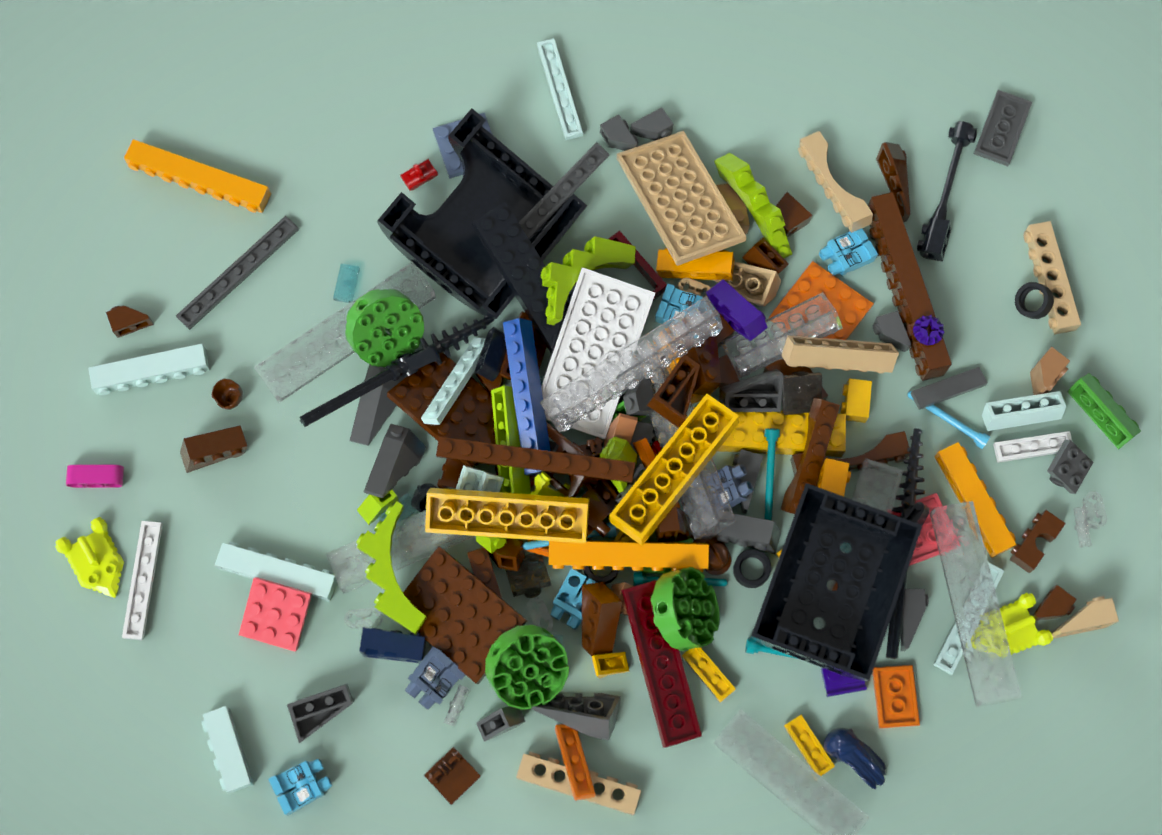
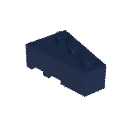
[359,627,426,663]

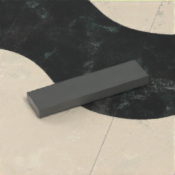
[911,367,988,410]

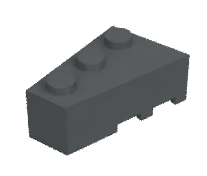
[719,369,783,412]
[712,511,781,554]
[287,684,353,743]

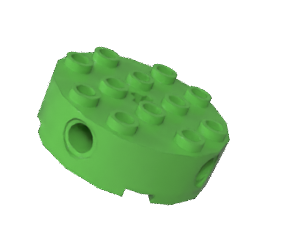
[345,289,424,367]
[651,567,720,651]
[485,625,569,710]

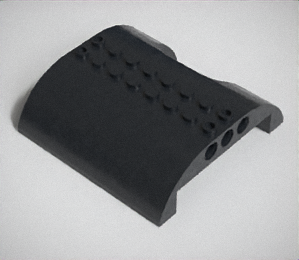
[377,108,588,319]

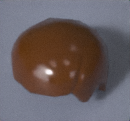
[211,378,243,410]

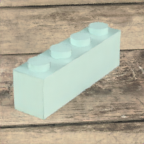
[982,391,1066,431]
[201,706,254,794]

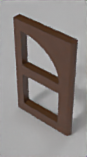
[546,422,588,497]

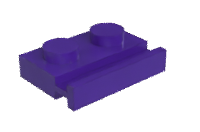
[821,668,867,697]

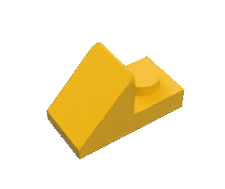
[592,652,629,679]

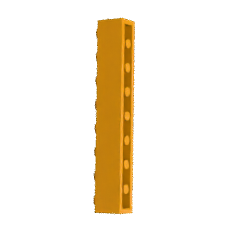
[124,139,271,213]
[549,540,709,572]

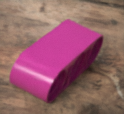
[66,465,124,488]

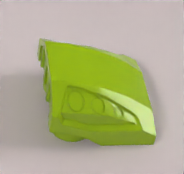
[599,437,637,493]

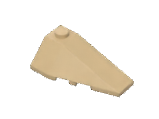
[714,262,781,307]

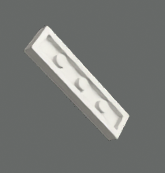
[993,431,1073,463]

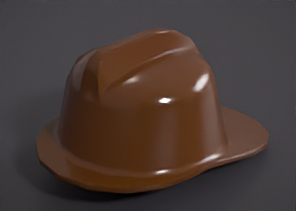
[693,531,731,575]

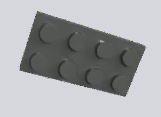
[973,90,1032,166]

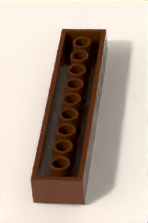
[868,192,952,381]

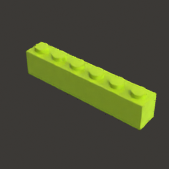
[491,385,531,494]

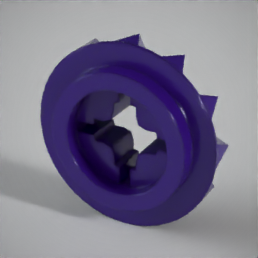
[913,315,944,345]

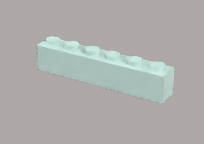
[88,344,210,395]
[215,542,338,601]

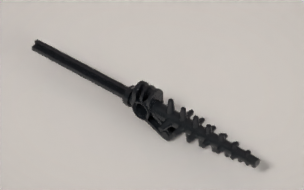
[299,316,494,427]
[886,428,930,659]

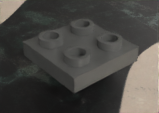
[1047,440,1094,494]

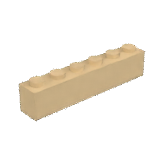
[781,335,899,373]

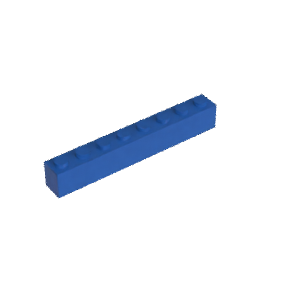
[503,318,552,476]

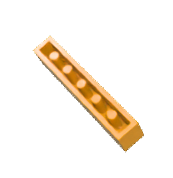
[934,442,1017,558]

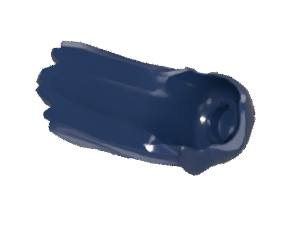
[824,728,886,789]

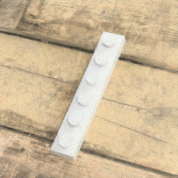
[122,521,163,640]

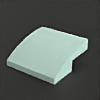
[456,465,504,492]

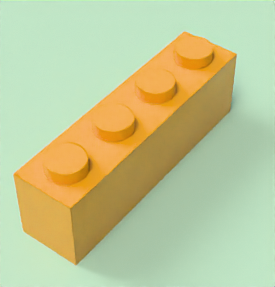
[656,248,735,281]

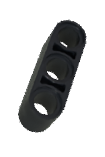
[475,327,507,382]

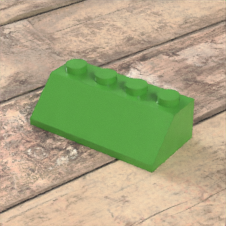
[1067,373,1141,450]

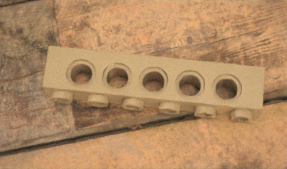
[1023,221,1081,335]
[516,752,641,815]

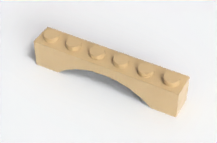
[798,131,873,233]

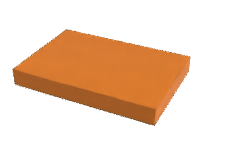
[872,665,920,729]

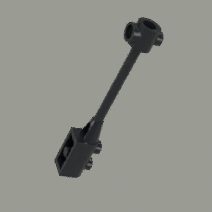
[917,121,977,262]

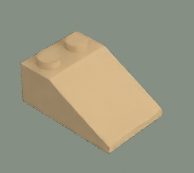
[1052,596,1119,639]

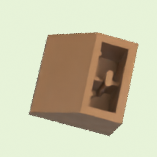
[1030,347,1070,395]

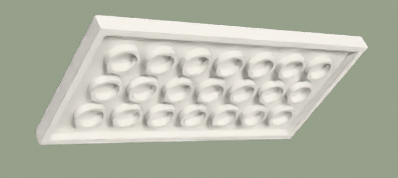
[541,267,655,439]

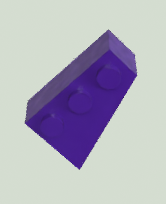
[706,279,768,341]

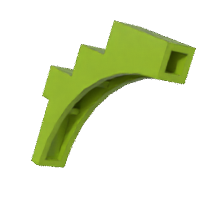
[714,153,792,259]
[541,236,635,325]
[356,501,427,635]

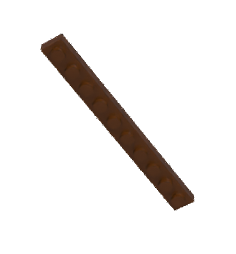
[436,437,635,483]

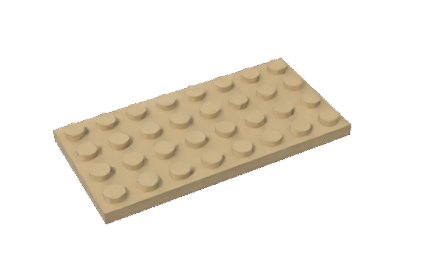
[617,131,746,266]

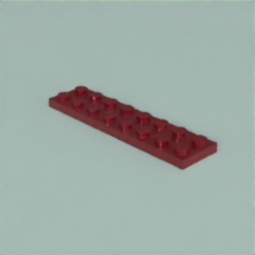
[621,580,702,748]

